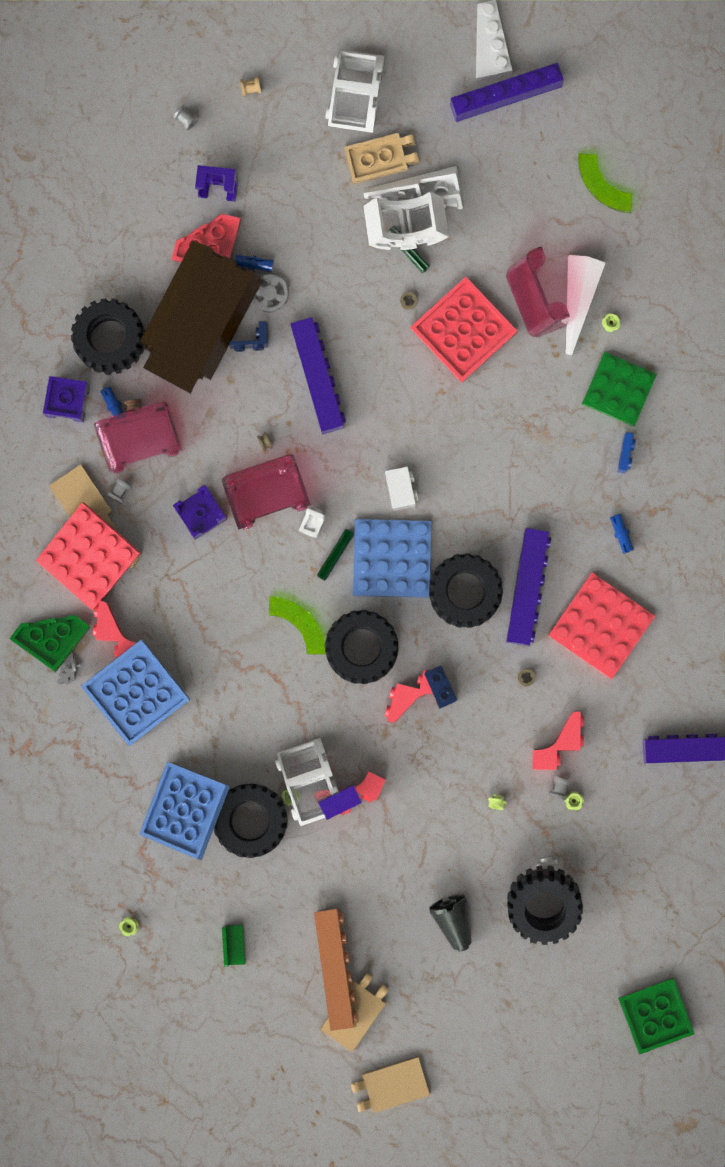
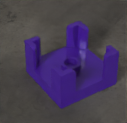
[195,165,238,202]
[43,376,90,423]
[173,485,227,540]

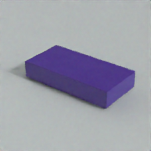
[318,784,362,820]

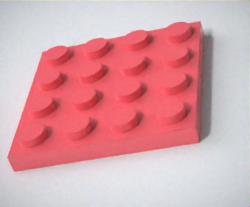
[410,277,518,383]
[36,502,141,611]
[548,573,655,679]

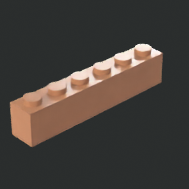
[314,909,359,1031]

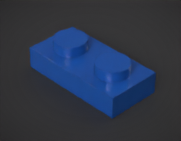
[617,432,636,474]

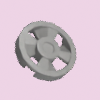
[252,274,288,313]

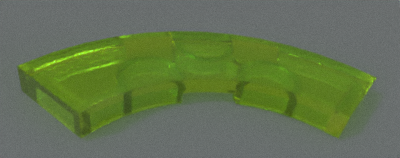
[578,153,633,214]
[269,596,326,655]

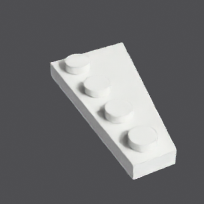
[476,0,512,81]

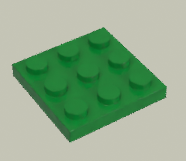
[582,352,657,427]
[618,978,694,1055]

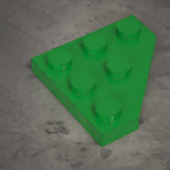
[9,615,91,673]

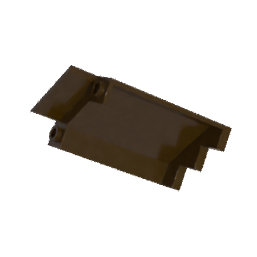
[140,241,263,394]

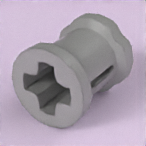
[173,105,199,130]
[107,479,132,504]
[549,776,571,800]

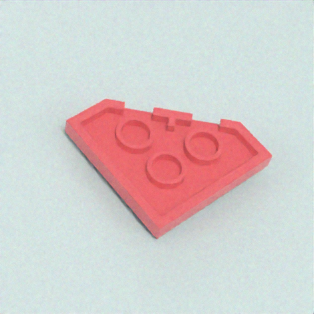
[172,214,241,263]

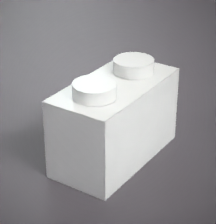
[385,467,418,511]

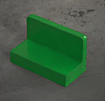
[222,925,245,967]

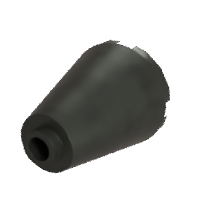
[429,894,472,952]

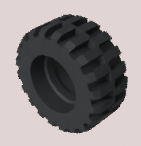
[71,298,145,375]
[429,553,503,628]
[325,610,399,684]
[214,783,288,858]
[507,866,583,945]

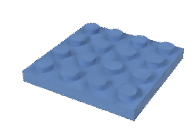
[353,519,431,598]
[81,639,190,746]
[139,762,230,860]

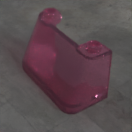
[506,246,570,337]
[94,402,183,473]
[222,454,311,530]

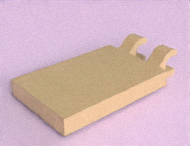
[344,133,420,184]
[49,465,115,528]
[320,972,389,1052]
[351,1056,430,1113]

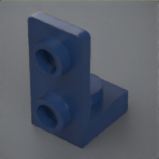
[229,321,268,352]
[424,666,457,709]

